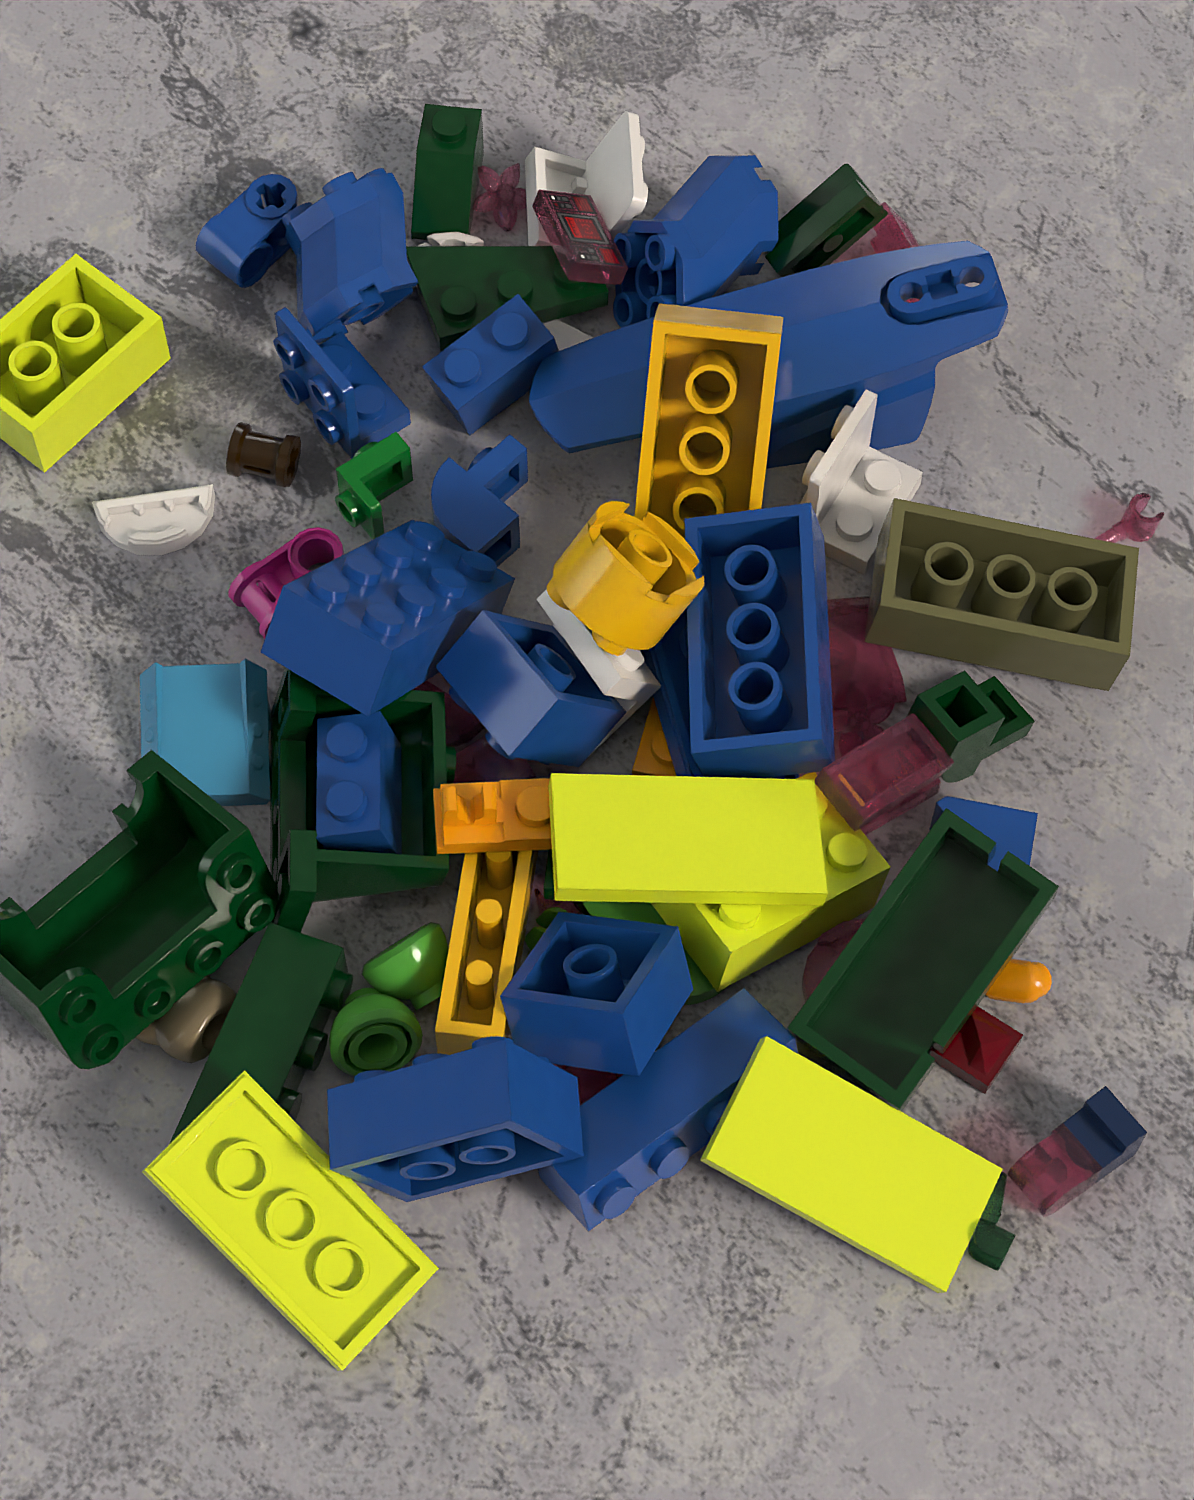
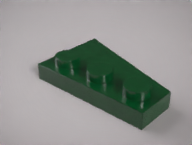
[406,246,609,352]

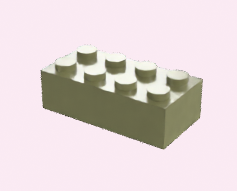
[864,498,1139,691]

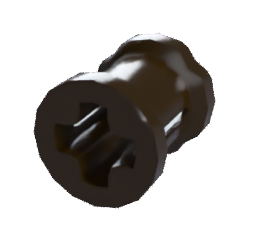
[226,422,301,487]

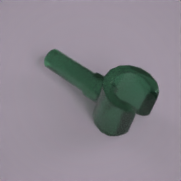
[968,1172,1016,1271]

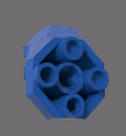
[611,155,779,328]
[281,168,419,343]

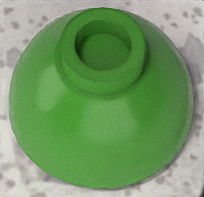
[361,922,449,1010]
[329,988,423,1076]

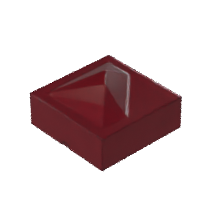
[930,1006,1023,1094]

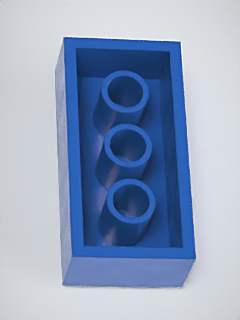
[684,502,836,778]
[261,519,515,717]

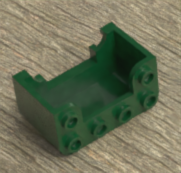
[0,749,279,1070]

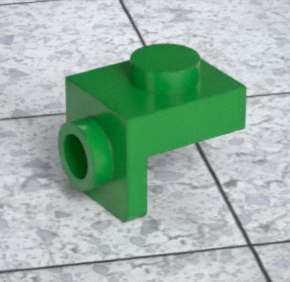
[335,432,413,539]

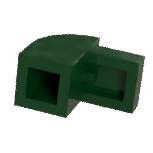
[902,670,1035,783]

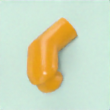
[985,959,1052,1003]

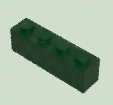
[169,922,353,1144]

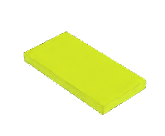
[548,773,828,906]
[700,1036,1003,1293]
[142,1071,439,1371]

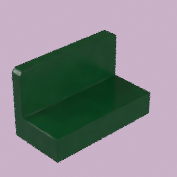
[765,164,888,277]

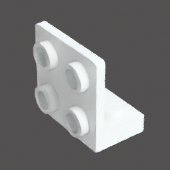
[800,389,923,575]

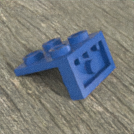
[273,307,411,459]

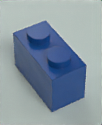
[422,294,559,436]
[316,711,402,854]

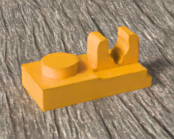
[433,778,552,854]

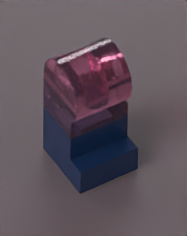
[1007,1086,1147,1217]

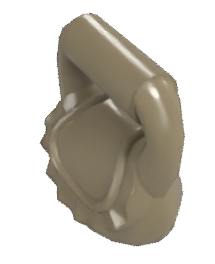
[135,975,237,1064]

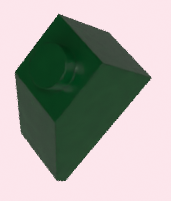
[411,104,484,240]

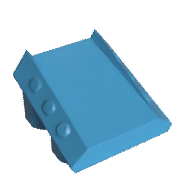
[140,658,271,806]

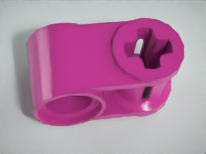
[228,527,344,639]

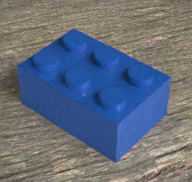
[327,1036,584,1202]

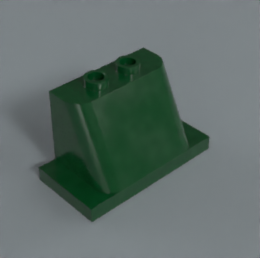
[270,667,456,933]

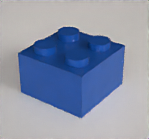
[436,610,627,767]
[500,912,693,1077]

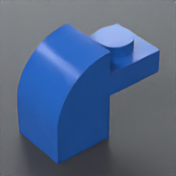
[431,434,528,567]

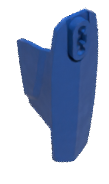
[529,240,1008,469]

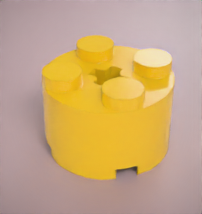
[547,501,704,656]

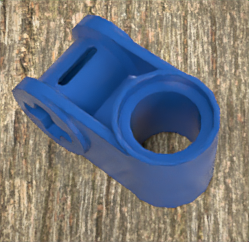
[196,174,298,288]

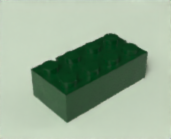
[787,808,1059,1112]

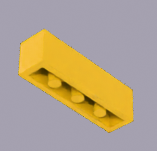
[435,850,538,1055]

